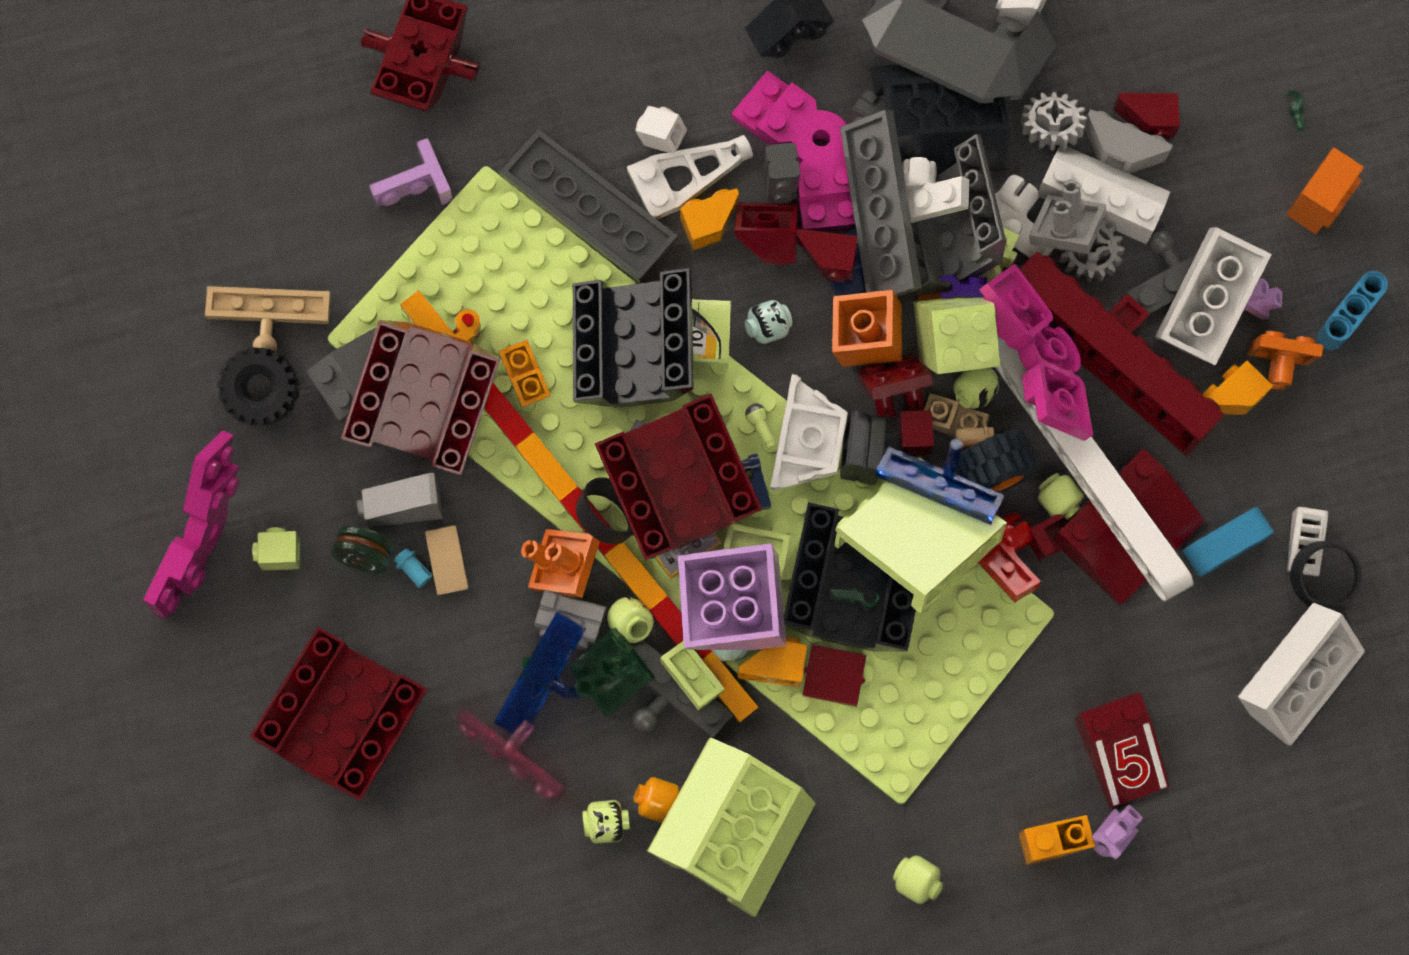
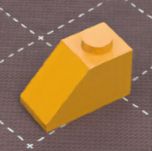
[737,637,807,688]

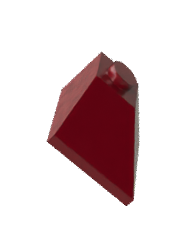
[735,203,798,266]

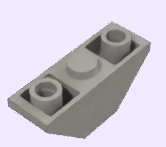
[1084,109,1173,174]

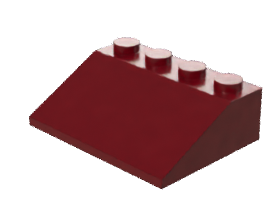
[1053,448,1205,606]

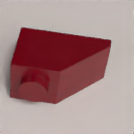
[1113,93,1180,141]
[796,229,858,283]

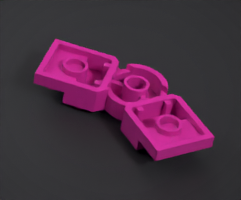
[731,70,856,232]
[979,264,1093,441]
[143,431,240,619]

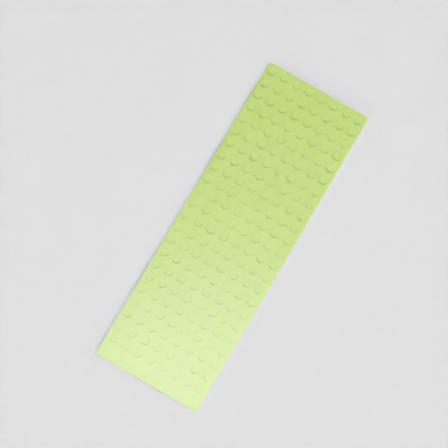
[328,166,1054,804]

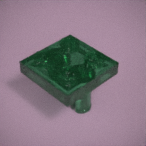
[568,627,655,717]

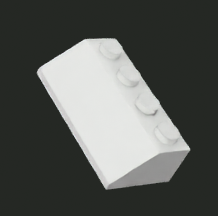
[1038,146,1170,244]
[1154,227,1272,365]
[1238,603,1365,746]

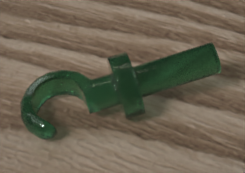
[1285,90,1305,131]
[830,587,879,608]

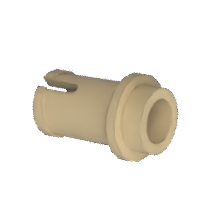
[956,424,994,448]

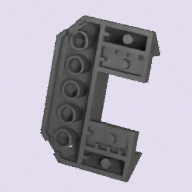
[861,0,1057,103]

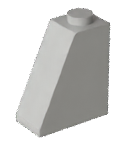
[357,473,443,528]

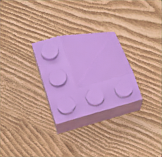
[678,543,786,650]

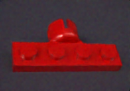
[978,513,1041,603]

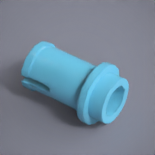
[394,548,433,589]

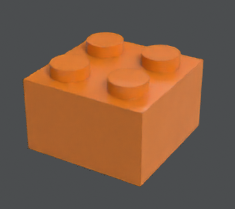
[1286,147,1364,234]
[832,290,902,367]

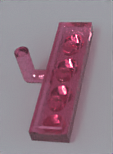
[456,708,565,801]

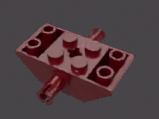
[361,0,480,112]

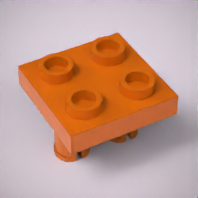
[1247,331,1323,390]
[521,529,600,598]

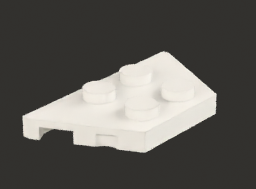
[770,374,848,491]

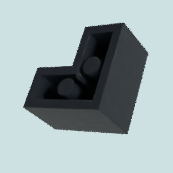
[745,0,835,58]

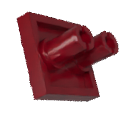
[857,355,933,418]

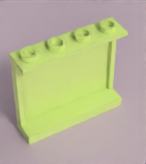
[834,458,1007,613]

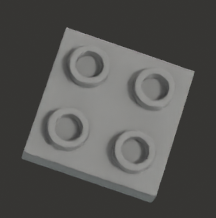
[1029,180,1107,254]

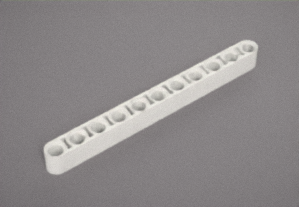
[995,335,1194,601]

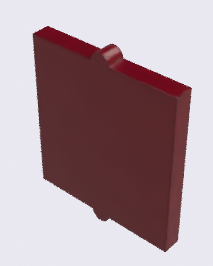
[802,644,867,707]

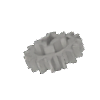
[1020,92,1087,151]
[1057,219,1125,283]

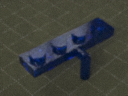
[875,439,1005,525]
[494,612,587,739]

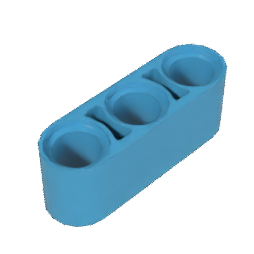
[1317,271,1388,350]
[1182,506,1275,578]

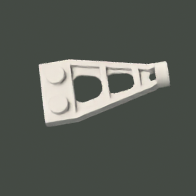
[627,135,753,220]

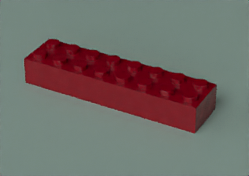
[1019,251,1225,457]

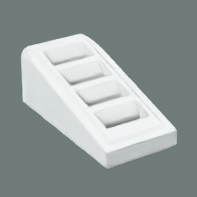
[1287,507,1328,577]

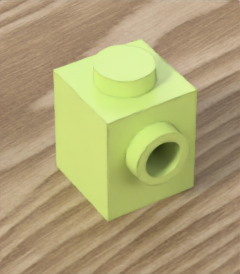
[252,527,300,571]

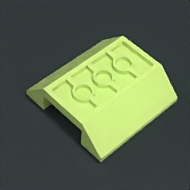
[647,738,816,917]

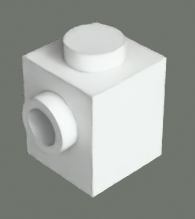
[635,106,687,154]

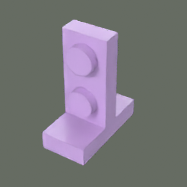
[369,138,453,207]

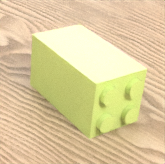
[913,296,1000,374]

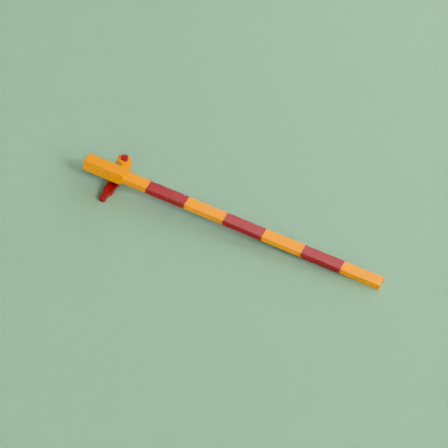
[400,290,758,723]

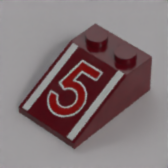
[1074,692,1170,809]

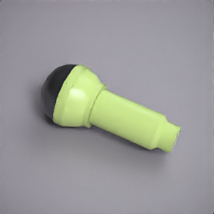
[745,403,775,449]

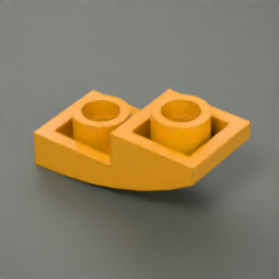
[498,340,551,407]

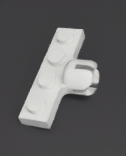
[902,157,969,223]
[995,175,1054,258]

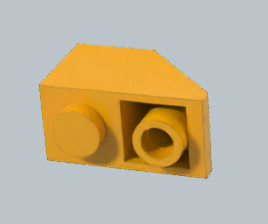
[680,188,739,250]
[1202,361,1273,415]
[1019,815,1095,865]

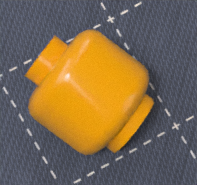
[633,777,680,823]

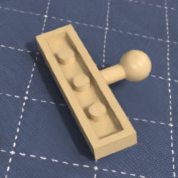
[205,286,331,351]

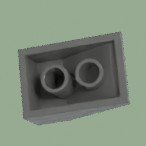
[306,320,391,422]

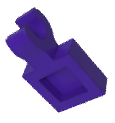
[940,274,988,299]

